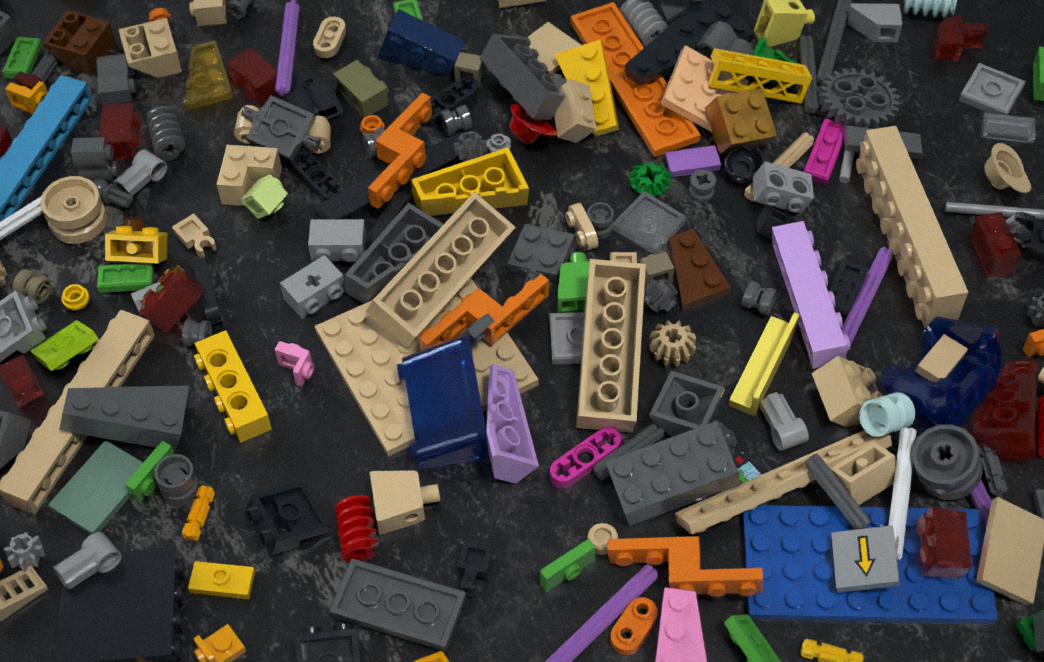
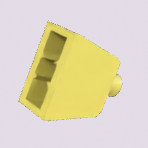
[754,0,815,47]

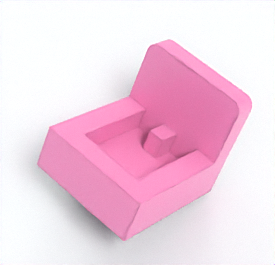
[275,341,314,387]

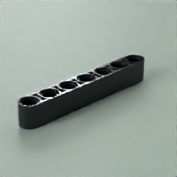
[315,132,464,220]

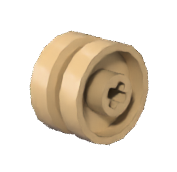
[40,176,107,244]

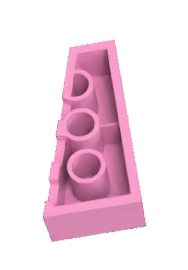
[655,588,707,662]

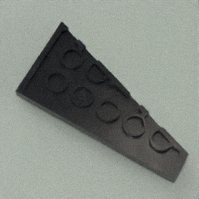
[624,0,755,86]

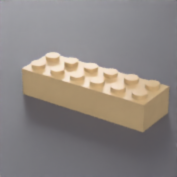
[366,192,515,349]
[576,259,646,433]

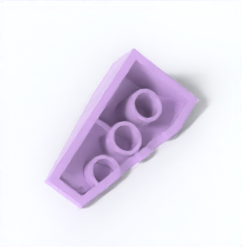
[487,364,539,484]

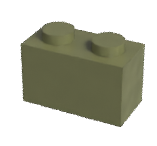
[333,60,389,118]

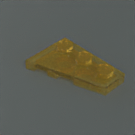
[183,40,233,110]

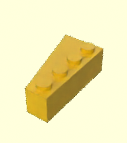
[411,147,529,216]

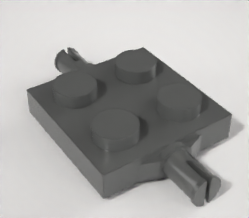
[241,95,321,161]
[507,216,575,289]

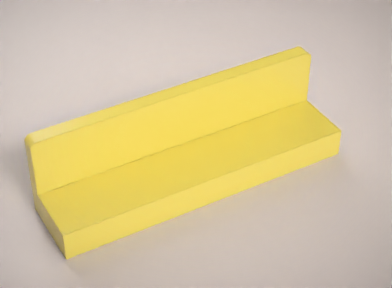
[728,312,800,416]

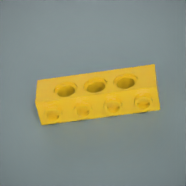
[193,330,272,443]

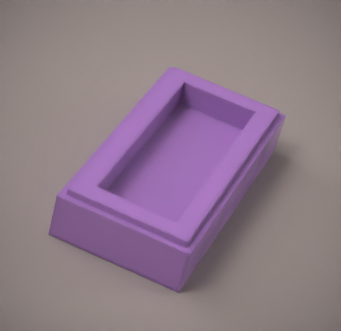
[665,145,721,177]

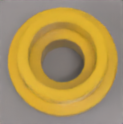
[62,284,90,310]

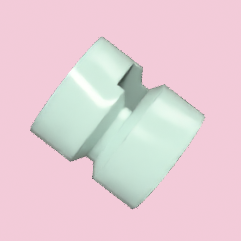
[860,392,915,437]

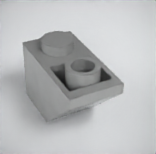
[847,3,902,42]

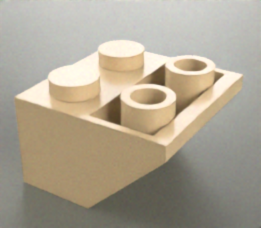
[119,18,182,78]
[812,356,883,427]

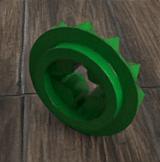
[630,161,671,196]

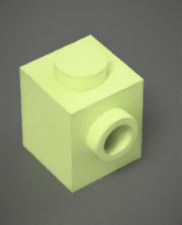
[240,174,288,219]

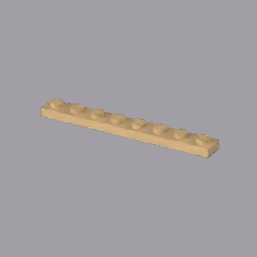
[675,430,892,534]

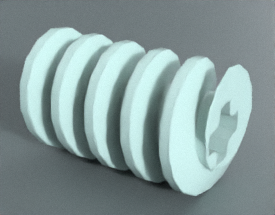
[904,0,957,19]

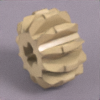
[649,320,696,367]

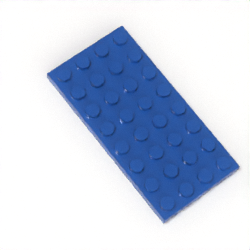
[742,505,998,624]

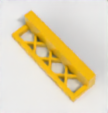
[708,48,812,103]

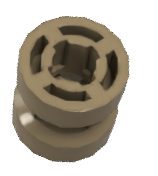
[12,269,52,304]

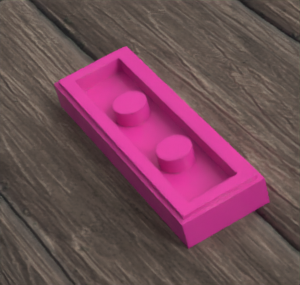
[804,118,845,185]

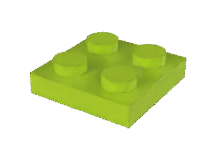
[30,320,99,371]

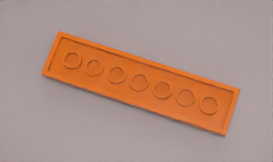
[570,2,701,157]

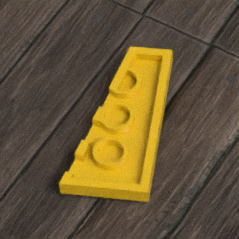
[554,40,619,137]

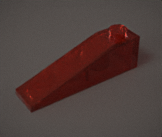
[973,361,1037,460]

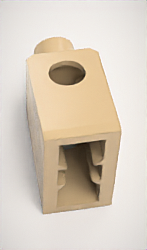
[370,471,440,535]

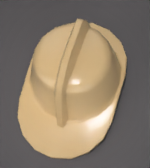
[984,143,1031,193]

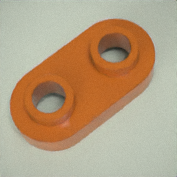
[610,597,658,655]

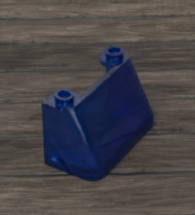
[881,316,1003,427]
[397,336,487,469]

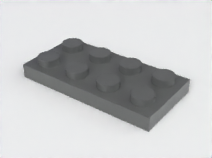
[329,558,466,652]

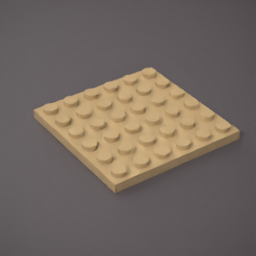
[314,278,539,457]

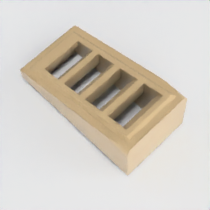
[0,566,48,622]

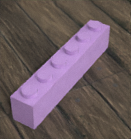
[772,221,850,369]

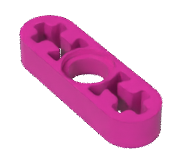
[550,427,621,488]

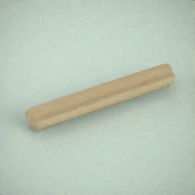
[744,132,814,201]

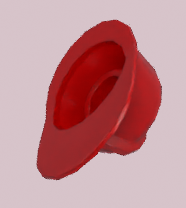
[510,104,557,144]

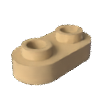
[313,17,346,58]
[565,203,598,251]

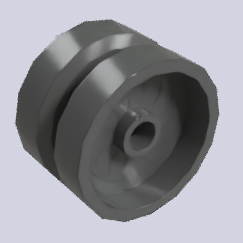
[912,425,982,500]

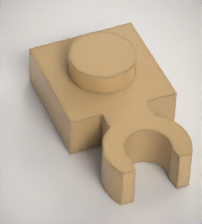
[172,213,216,257]

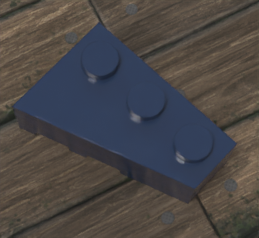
[378,9,465,76]

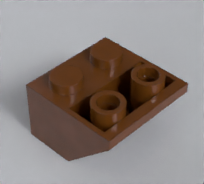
[42,10,116,76]

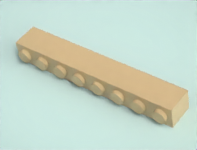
[0,310,155,515]

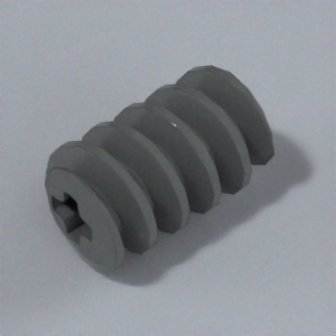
[145,106,185,161]

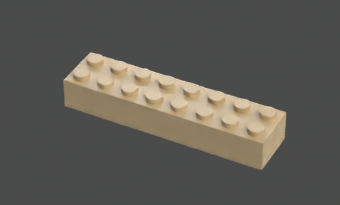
[856,126,968,329]

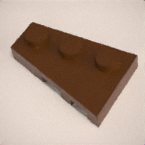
[669,229,731,311]

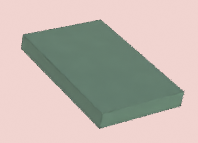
[48,440,143,535]

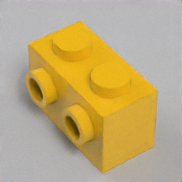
[105,226,167,264]

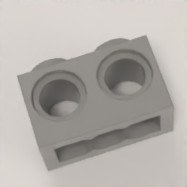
[753,161,814,214]

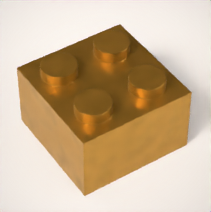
[705,88,777,155]

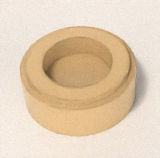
[588,523,618,555]

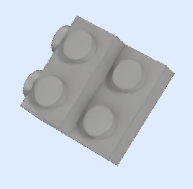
[0,290,47,362]

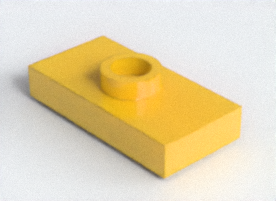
[188,561,255,599]

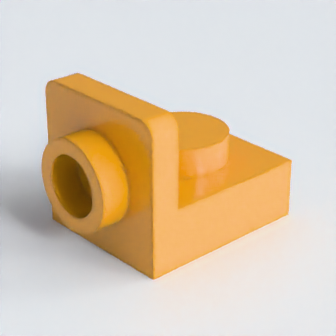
[5,81,48,114]
[193,624,246,662]

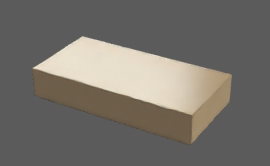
[915,334,968,386]

